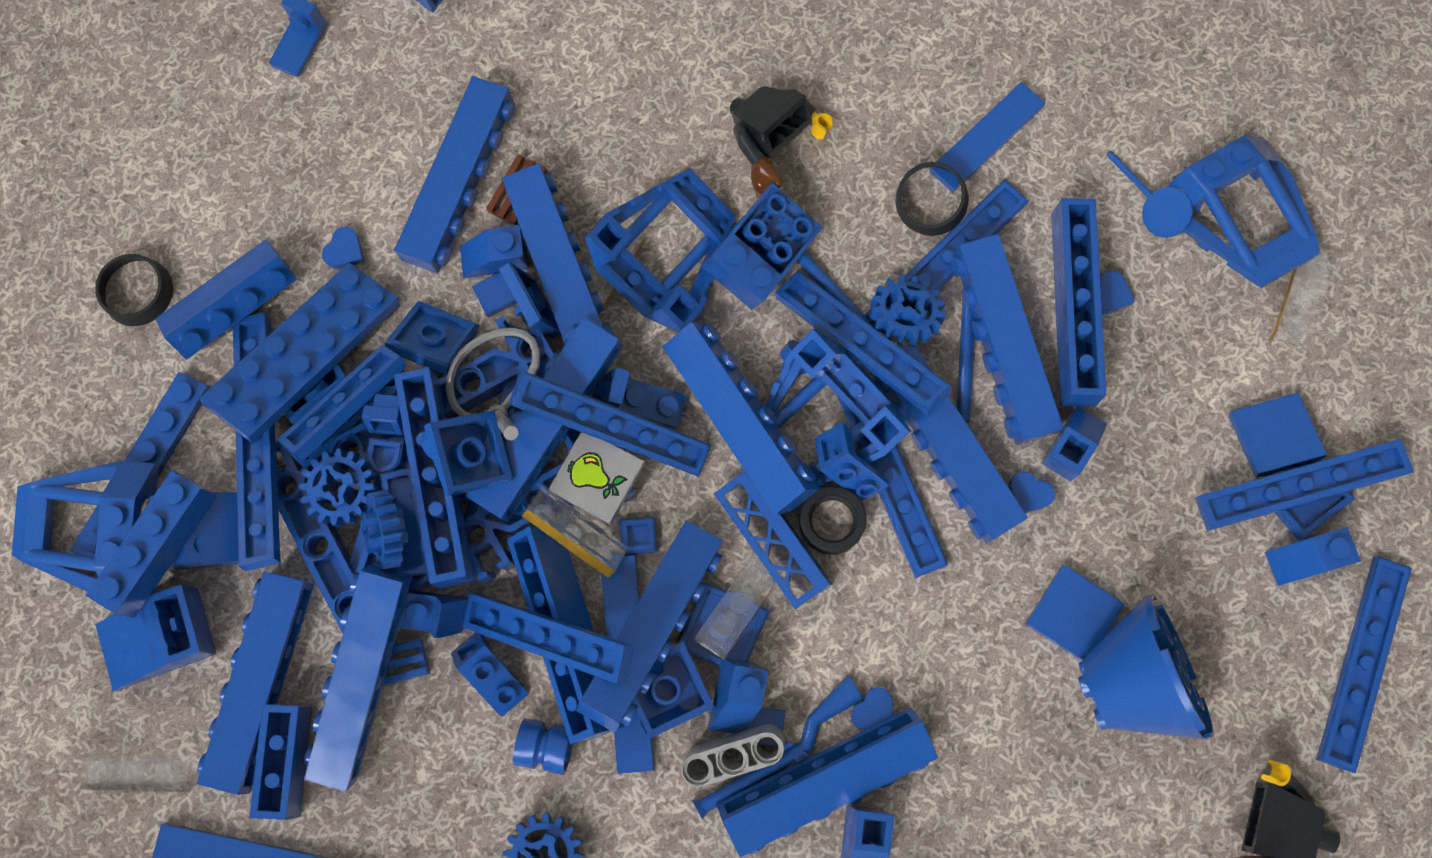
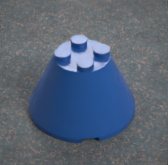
[1078,594,1214,739]

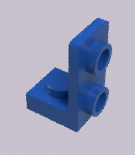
[269,0,327,77]
[815,422,889,501]
[451,632,528,716]

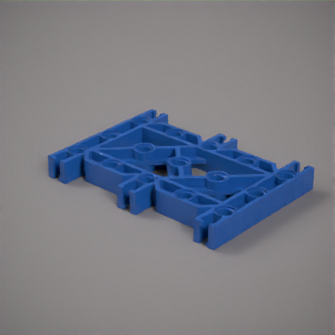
[276,307,636,634]

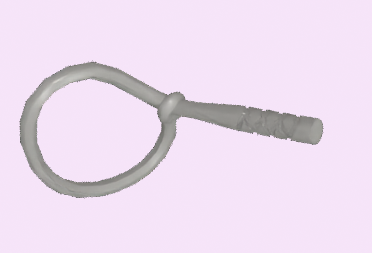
[446,328,541,440]

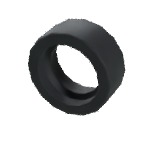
[799,486,866,555]

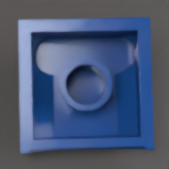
[421,410,513,496]
[633,641,714,740]

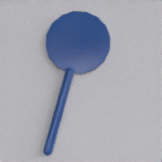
[1107,151,1193,238]

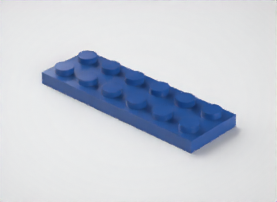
[199,263,400,444]

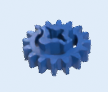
[870,275,946,346]
[298,448,379,527]
[360,490,408,570]
[503,813,585,858]

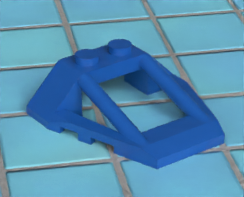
[1167,135,1320,288]
[585,168,736,332]
[765,329,911,486]
[11,461,158,592]

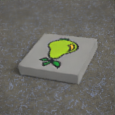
[548,432,645,525]

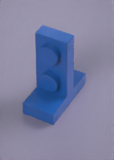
[594,368,686,429]

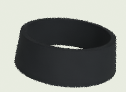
[895,162,969,236]
[95,254,173,326]

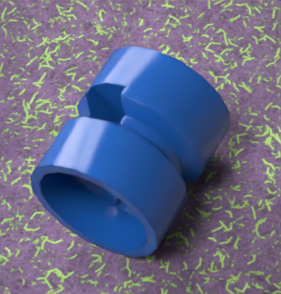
[513,718,573,775]

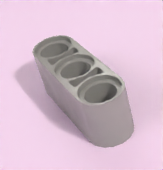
[681,724,786,787]

